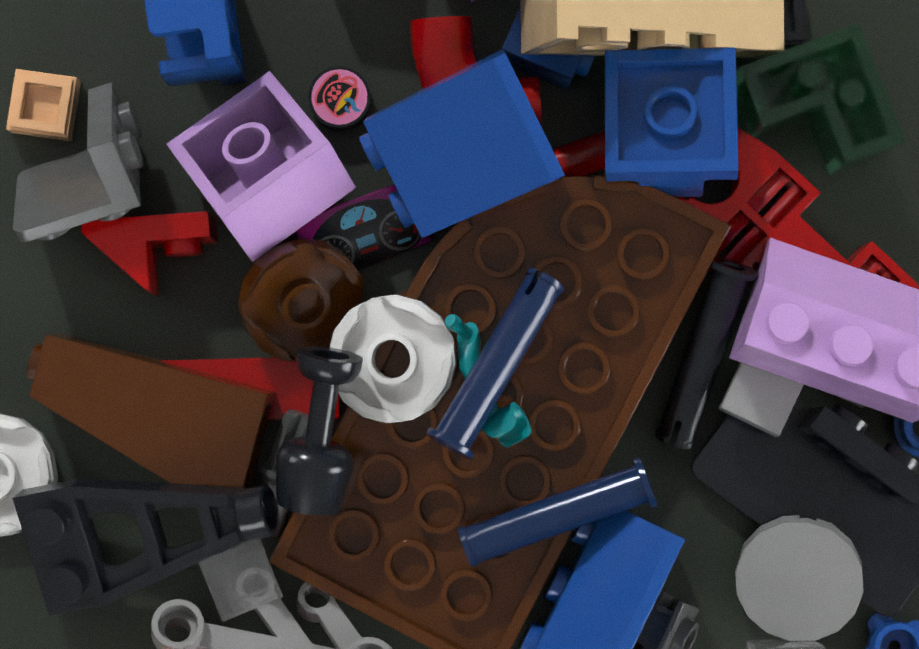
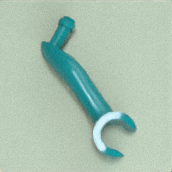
[445,314,532,448]

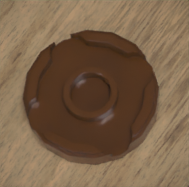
[238,238,365,361]

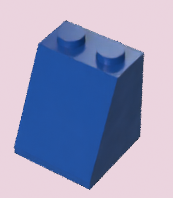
[359,49,565,238]

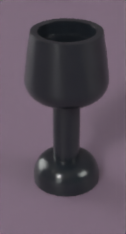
[276,346,363,515]

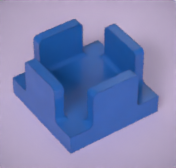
[144,0,247,86]
[605,48,739,197]

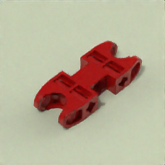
[676,128,919,289]

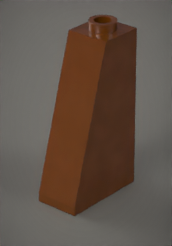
[27,333,275,488]

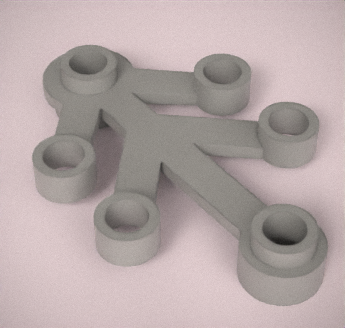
[151,566,392,649]

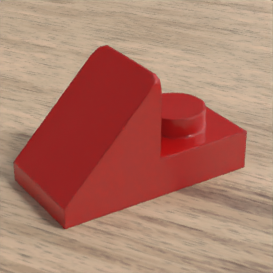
[81,211,218,296]

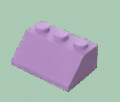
[729,238,919,423]

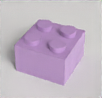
[166,71,356,262]

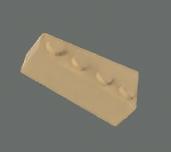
[520,0,784,58]

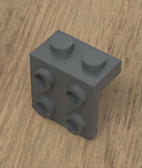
[13,82,143,242]

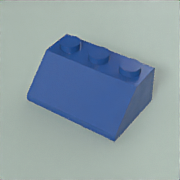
[517,511,685,649]

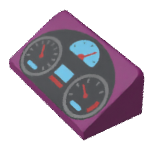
[296,184,432,270]

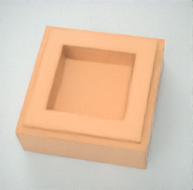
[6,69,81,142]

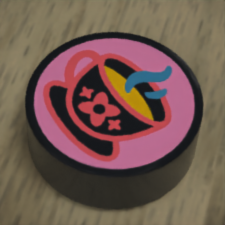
[308,66,371,131]

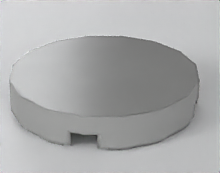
[735,515,864,641]

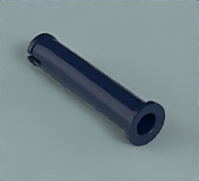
[426,267,565,460]
[458,457,657,567]

